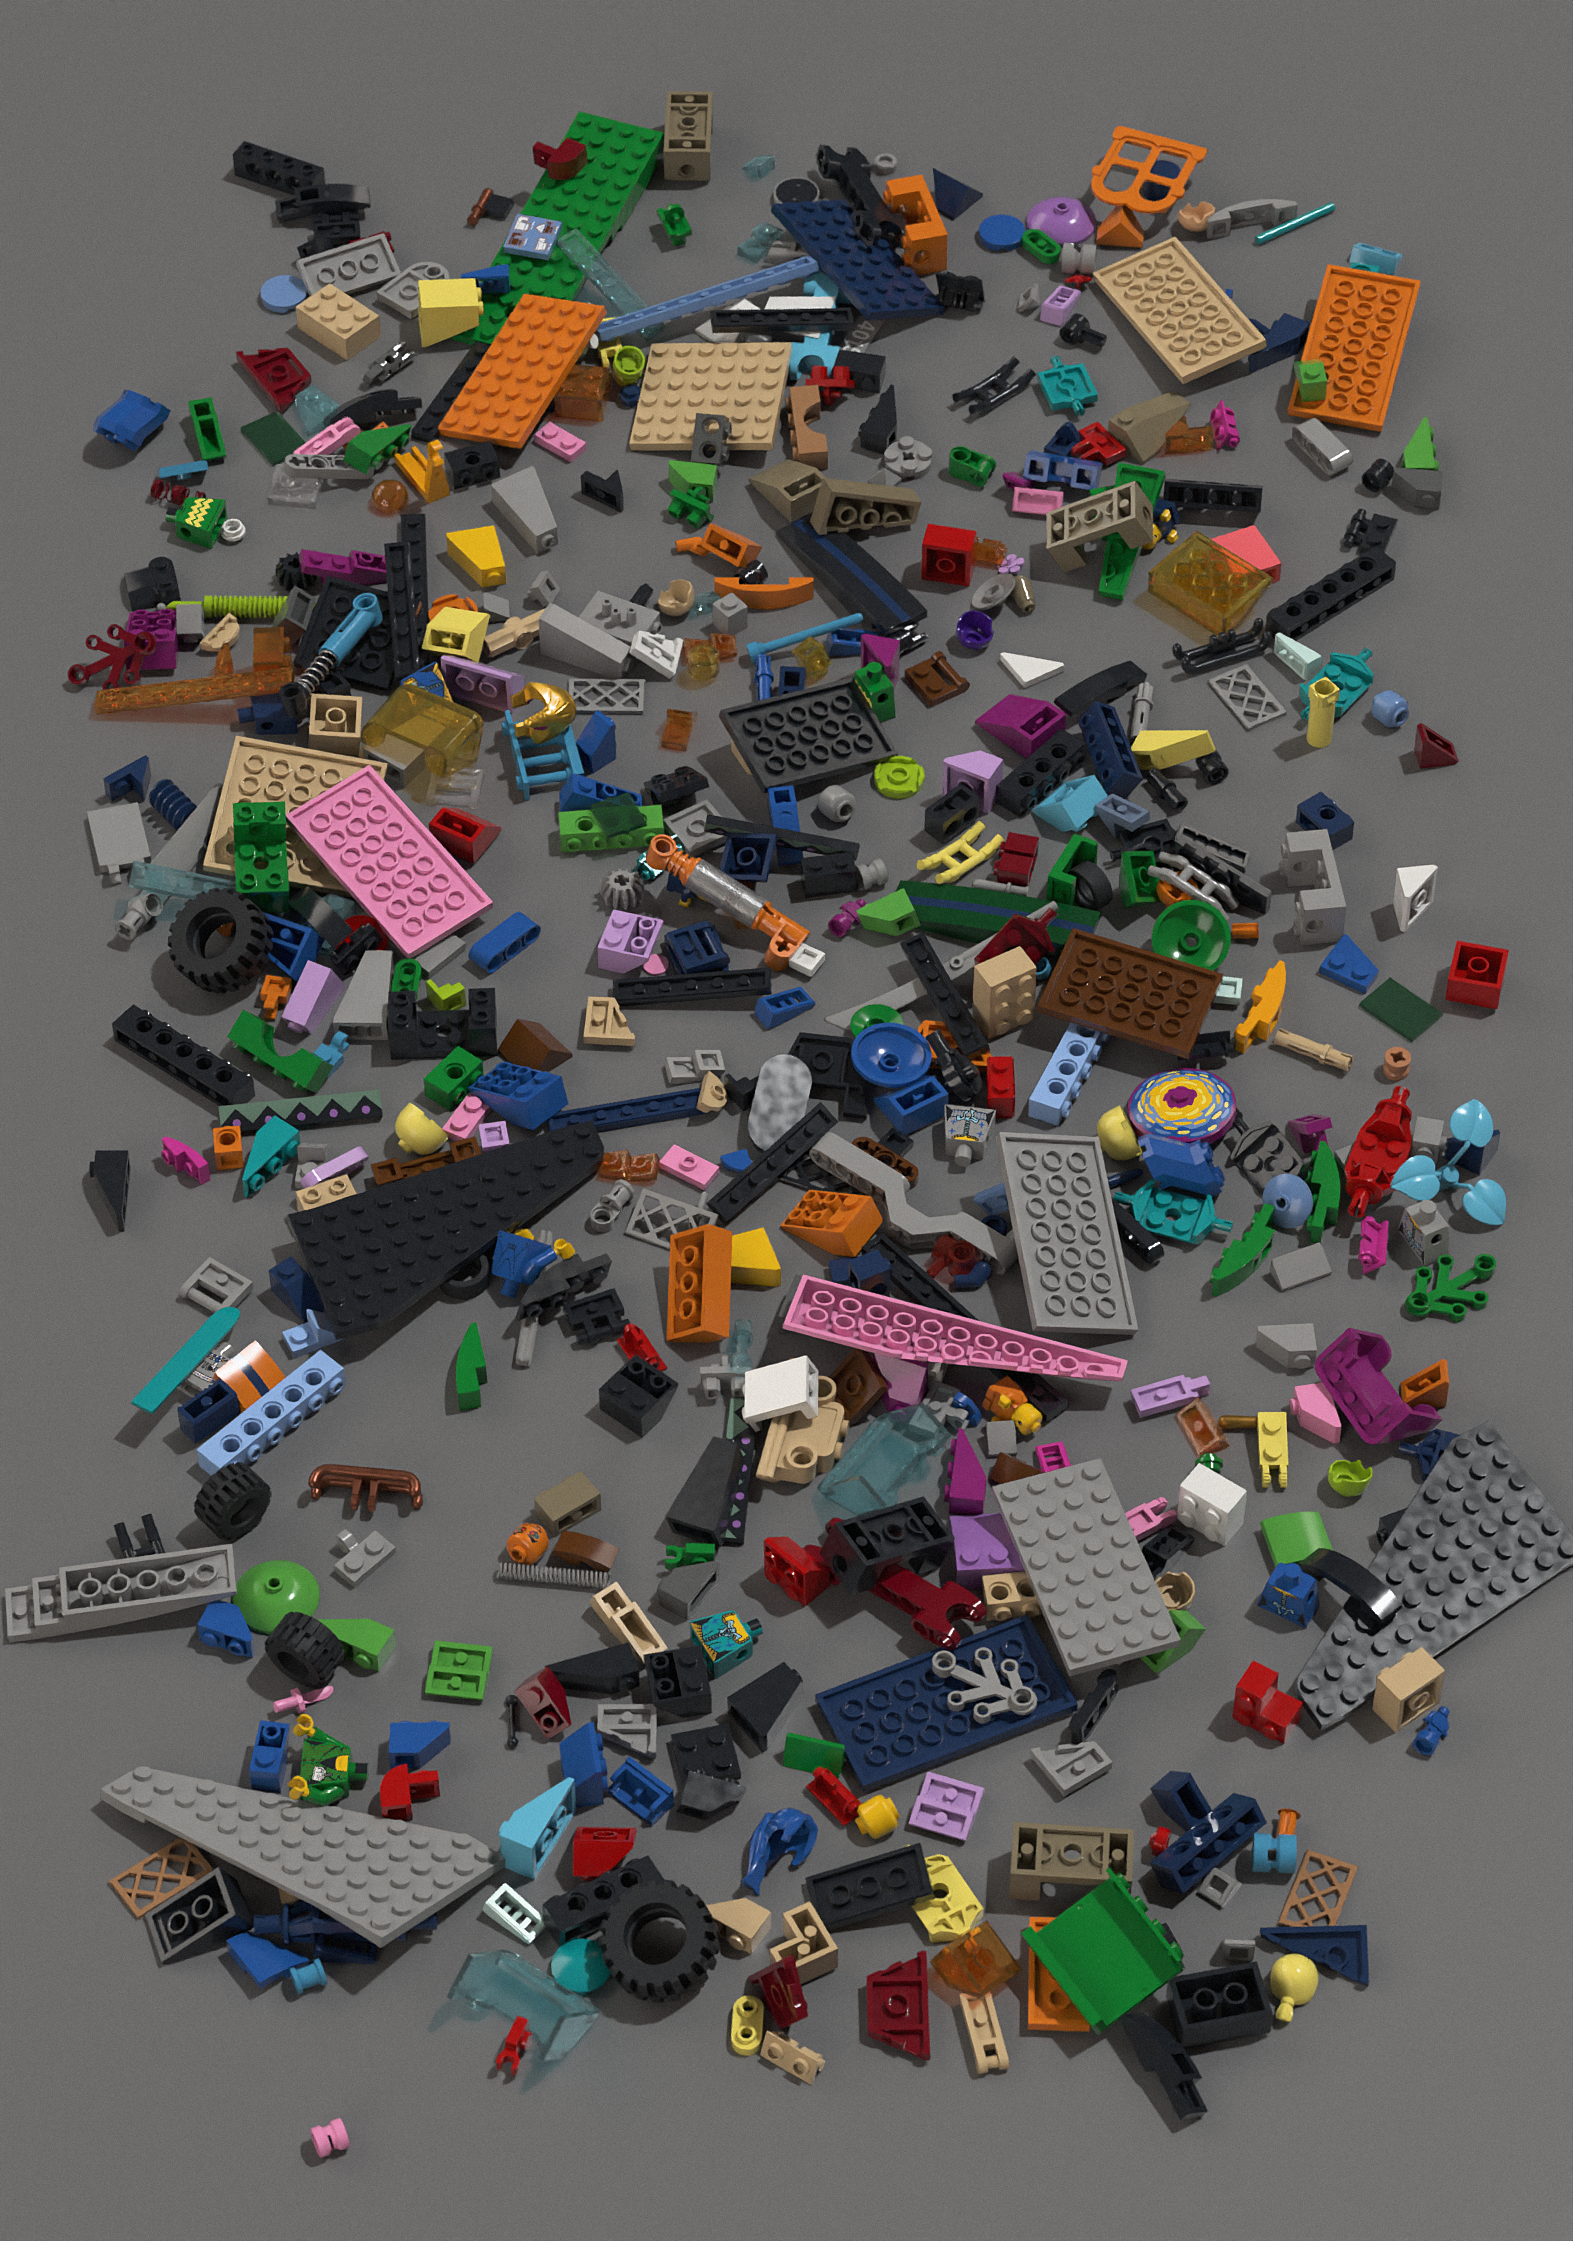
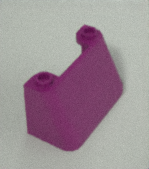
[1315,1328,1442,1445]

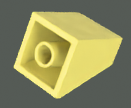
[418,278,483,347]

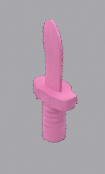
[273,1686,333,1714]

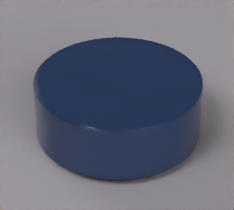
[981,1215,1007,1236]

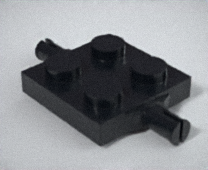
[1110,818,1176,868]

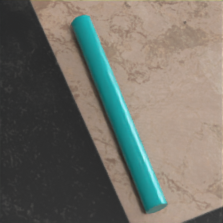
[1255,202,1335,245]

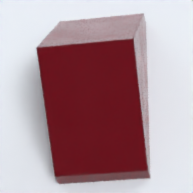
[1414,723,1459,769]

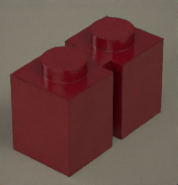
[993,832,1039,887]

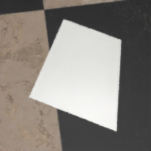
[765,297,836,338]

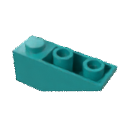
[242,1116,301,1198]

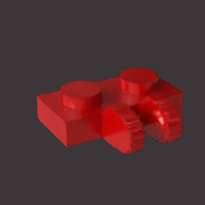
[1070,421,1126,466]

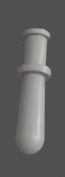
[972,879,1030,897]

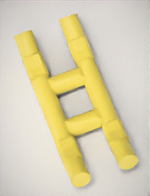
[916,821,1004,884]

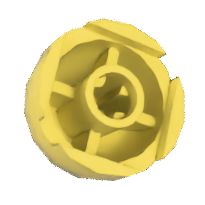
[395,1103,448,1155]
[1096,1105,1143,1161]

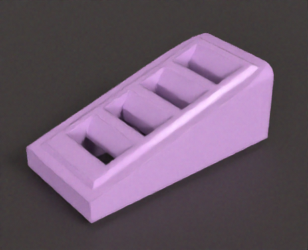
[1040,286,1081,326]

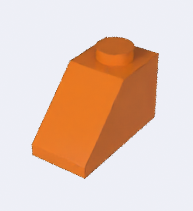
[700,523,762,568]

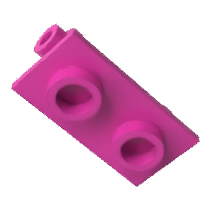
[1210,400,1240,450]
[1358,1216,1389,1275]

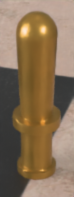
[1218,1415,1258,1431]

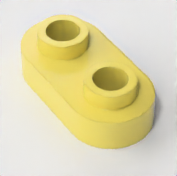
[731,1996,764,2056]

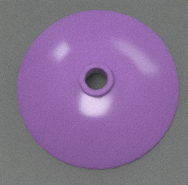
[1027,197,1096,247]

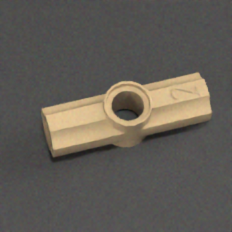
[482,609,545,658]

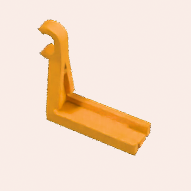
[394,440,450,504]

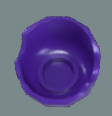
[956,610,994,650]

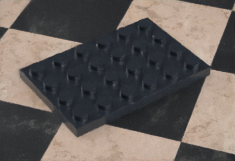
[719,677,898,794]

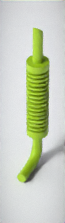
[165,595,316,618]

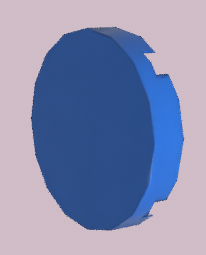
[979,214,1025,251]

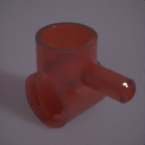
[926,1235,976,1279]

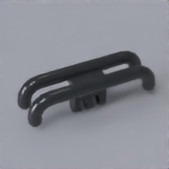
[1172,618,1272,674]

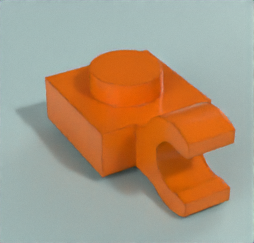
[260,975,293,1020]

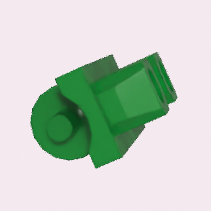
[657,204,692,246]
[667,486,714,529]

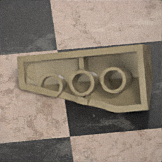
[1108,391,1191,465]

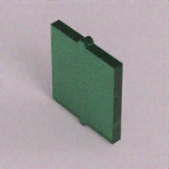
[590,792,647,839]

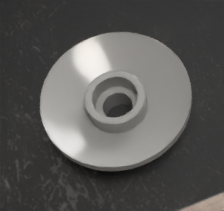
[972,573,1016,610]

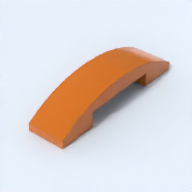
[714,577,814,609]

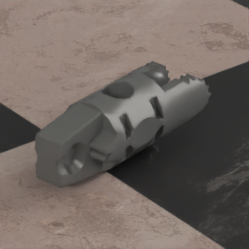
[362,340,417,386]

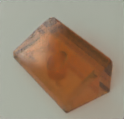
[1176,1398,1230,1456]

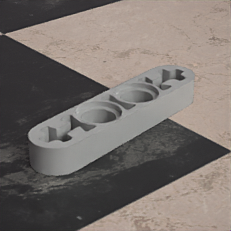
[283,454,375,479]

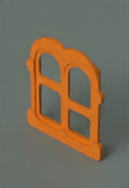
[1091,126,1207,214]

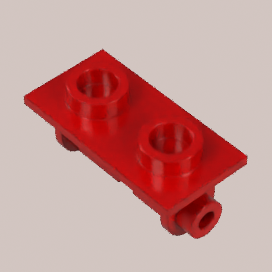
[617,1323,667,1372]
[806,1767,862,1826]

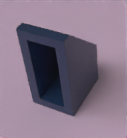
[269,1256,324,1324]
[1150,1771,1212,1832]

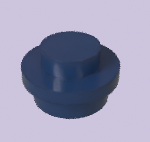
[619,384,641,407]

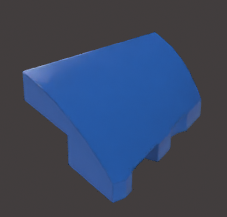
[226,1933,310,1989]

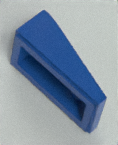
[461,264,510,294]
[826,628,879,656]
[755,986,815,1029]

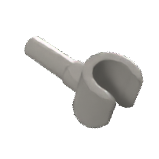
[688,1192,708,1229]

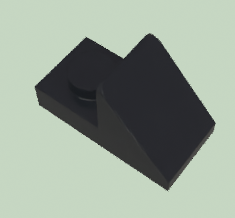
[581,470,624,513]

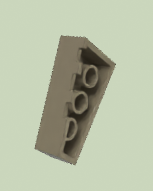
[810,478,922,535]

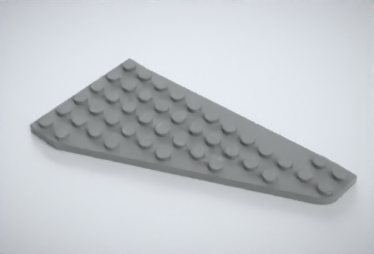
[100,1766,506,1947]

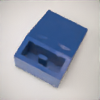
[468,1062,569,1130]

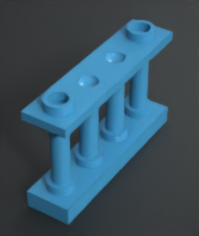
[501,710,584,801]

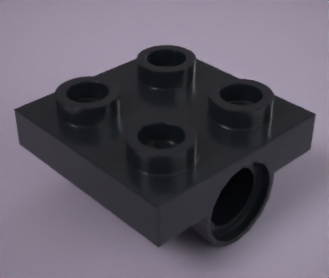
[644,766,709,809]

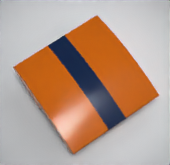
[213,1341,286,1413]

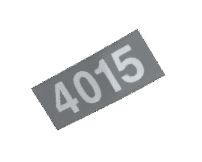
[840,314,884,353]

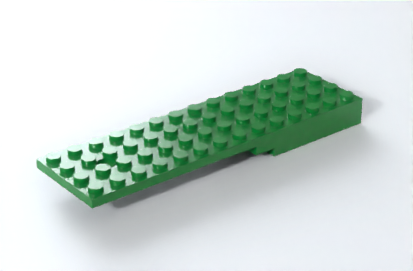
[452,111,664,345]

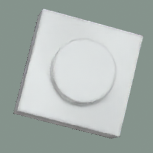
[789,943,825,977]

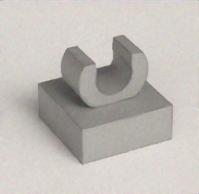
[527,571,560,607]

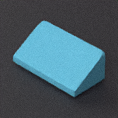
[1349,243,1403,275]

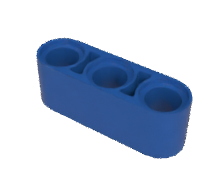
[468,912,541,974]

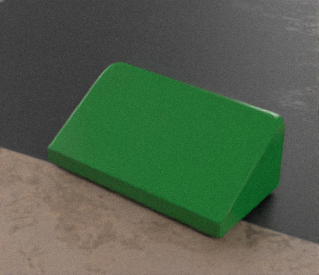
[783,1732,845,1778]

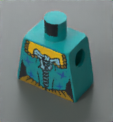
[689,1610,763,1679]

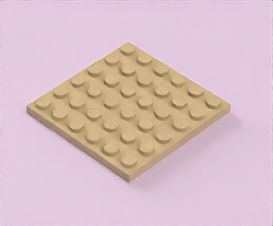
[629,342,793,451]
[203,736,387,898]

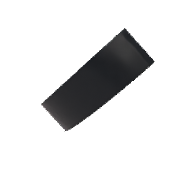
[289,886,354,949]
[1299,1548,1402,1624]

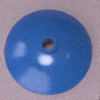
[851,1023,932,1088]

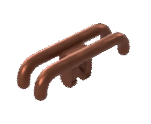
[308,1464,423,1511]

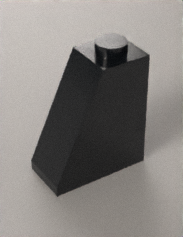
[727,1662,803,1753]

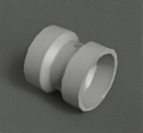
[855,858,888,890]

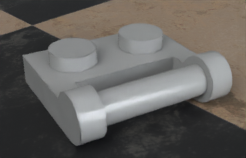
[179,1257,254,1313]

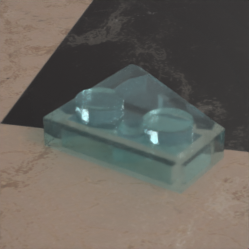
[295,385,340,437]

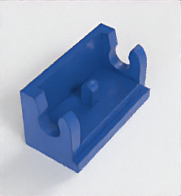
[608,1756,674,1826]

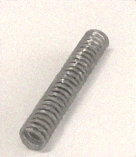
[496,1562,611,1588]

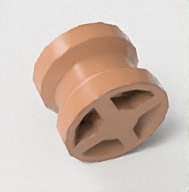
[1383,1047,1411,1081]

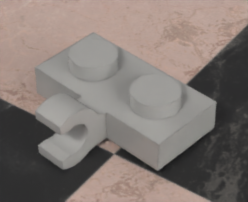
[911,1381,969,1437]
[334,1529,396,1588]

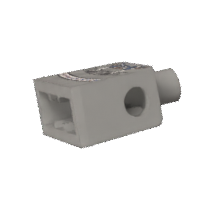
[177,1342,235,1397]

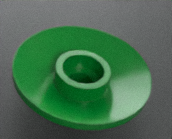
[850,1004,903,1038]

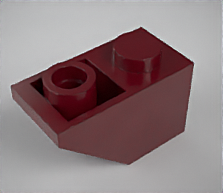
[514,1666,572,1740]

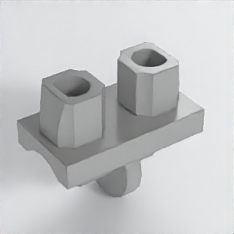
[700,1355,751,1399]

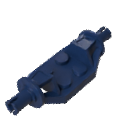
[254,1899,437,1945]

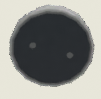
[774,177,819,204]

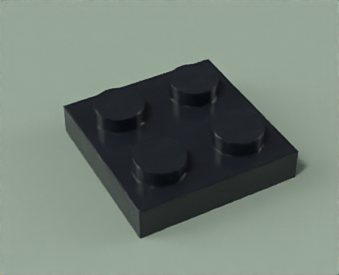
[671,1723,741,1787]

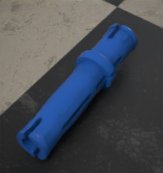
[754,654,774,701]

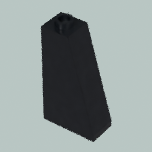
[665,1436,745,1547]

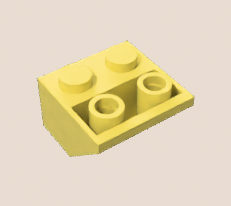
[422,607,490,663]

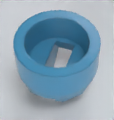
[1035,957,1051,980]

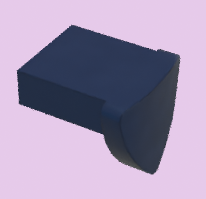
[1044,421,1081,457]

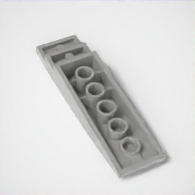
[5,1544,237,1643]

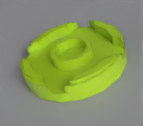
[874,756,925,799]

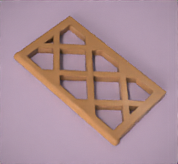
[109,1837,214,1920]
[1278,1849,1358,1927]

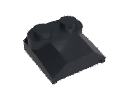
[124,557,181,611]

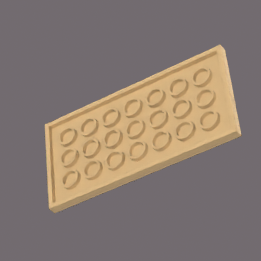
[1093,237,1267,384]

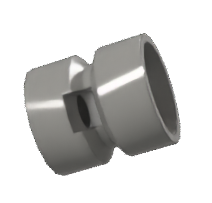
[1062,243,1097,275]

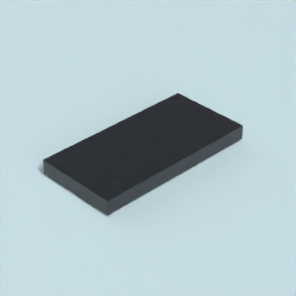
[806,1843,935,1931]

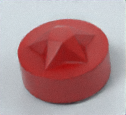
[1149,1826,1171,1857]

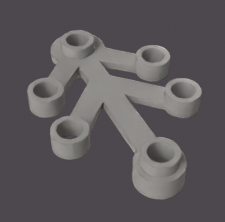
[932,1647,1037,1723]

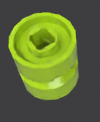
[612,345,645,386]

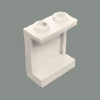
[742,1355,818,1432]

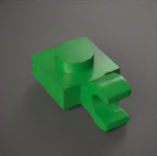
[665,1543,715,1570]

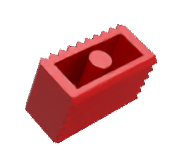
[986,1056,1015,1118]

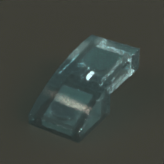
[737,222,784,263]

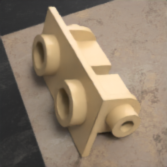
[760,2031,826,2085]

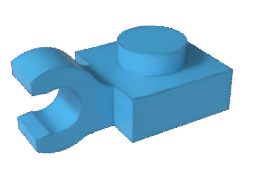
[314,1031,350,1079]

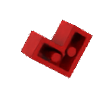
[1232,1660,1303,1744]

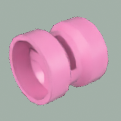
[310,2118,350,2158]

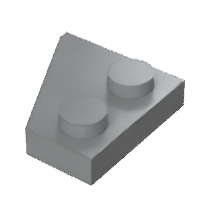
[597,1704,657,1759]
[1030,1741,1112,1796]

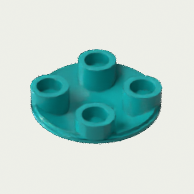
[551,1939,611,1997]

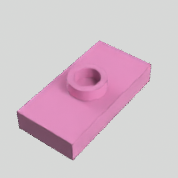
[1012,487,1064,515]
[659,1144,720,1191]

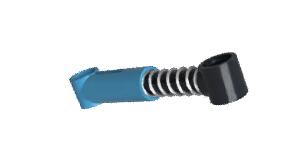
[279,593,383,718]

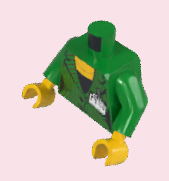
[288,1714,369,1806]

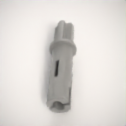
[1130,682,1153,745]

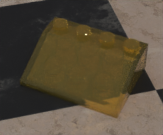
[1148,531,1273,636]

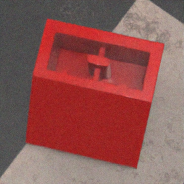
[429,807,501,863]
[764,1537,829,1607]

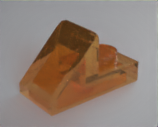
[1164,416,1214,455]
[661,708,698,751]

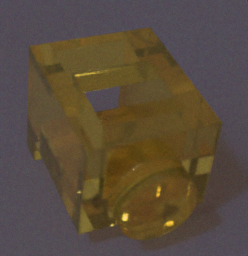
[791,636,832,679]

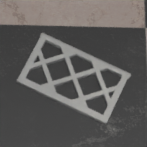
[1208,664,1287,731]
[568,679,646,714]
[625,1189,719,1249]

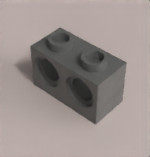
[691,413,732,467]

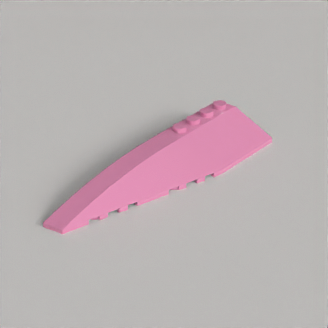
[782,1275,1128,1382]

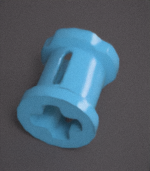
[289,1958,327,1995]

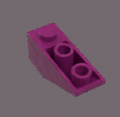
[944,1428,987,1515]

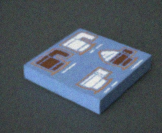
[503,214,562,261]

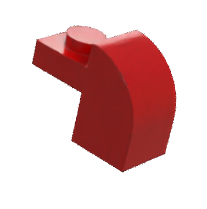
[380,1764,440,1821]

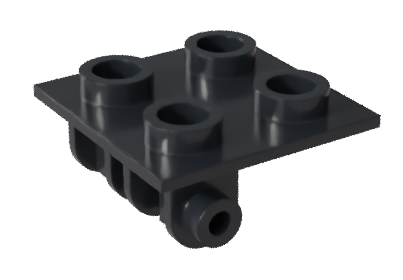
[936,272,985,312]

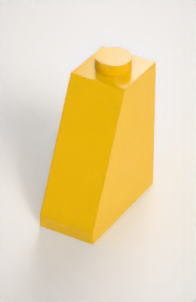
[446,525,506,587]
[731,1227,781,1287]

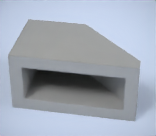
[1256,1323,1317,1369]

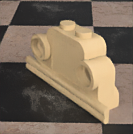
[756,1358,850,1484]

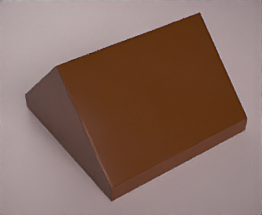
[498,1019,573,1072]

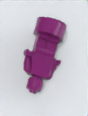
[828,899,866,937]

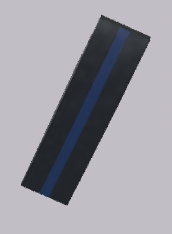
[776,514,927,637]

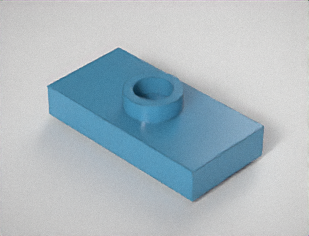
[158,460,208,480]

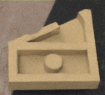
[584,996,635,1046]

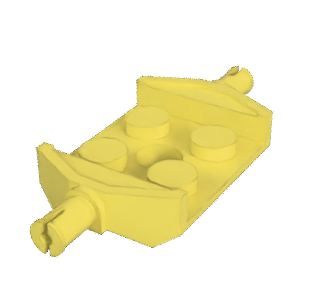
[903,1845,984,1955]

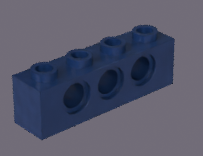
[1150,1793,1267,1894]

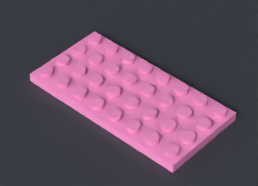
[286,765,493,959]

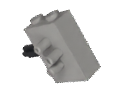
[578,583,662,662]

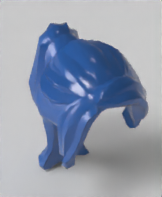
[741,1808,818,1895]

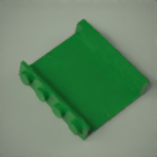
[1021,1868,1186,2036]

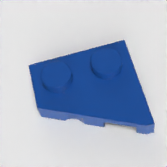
[1319,934,1379,994]

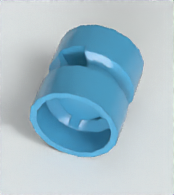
[1252,1833,1297,1874]

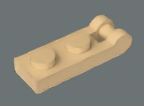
[959,1989,1009,2074]

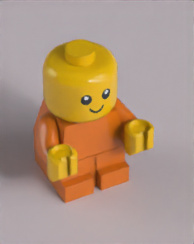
[982,1376,1042,1435]

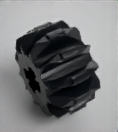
[275,552,317,591]

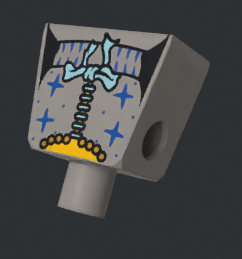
[944,1104,996,1167]
[1398,1199,1449,1267]

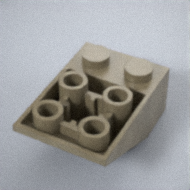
[749,459,826,523]

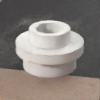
[221,519,246,541]

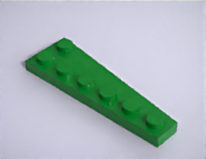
[1099,462,1166,600]

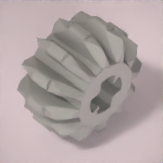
[600,867,644,911]

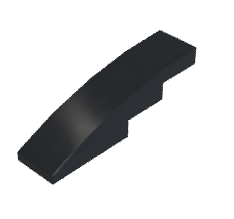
[1053,660,1147,717]
[1142,1524,1195,1580]

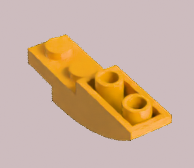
[1234,960,1286,1054]

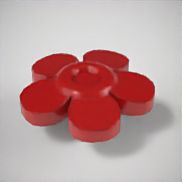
[1064,275,1092,289]

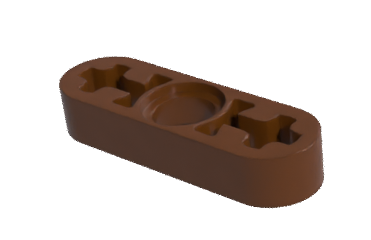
[852,1137,919,1190]

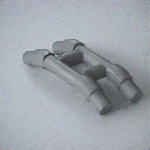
[1148,852,1240,921]

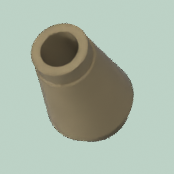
[1010,575,1036,613]

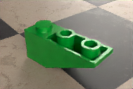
[343,424,412,475]

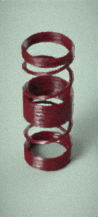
[150,479,206,506]

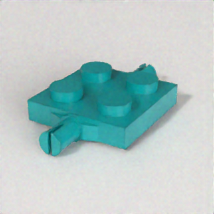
[1037,355,1098,417]

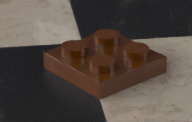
[829,1348,888,1425]

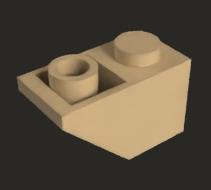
[706,1898,771,1954]

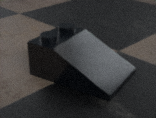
[145,1867,254,1964]

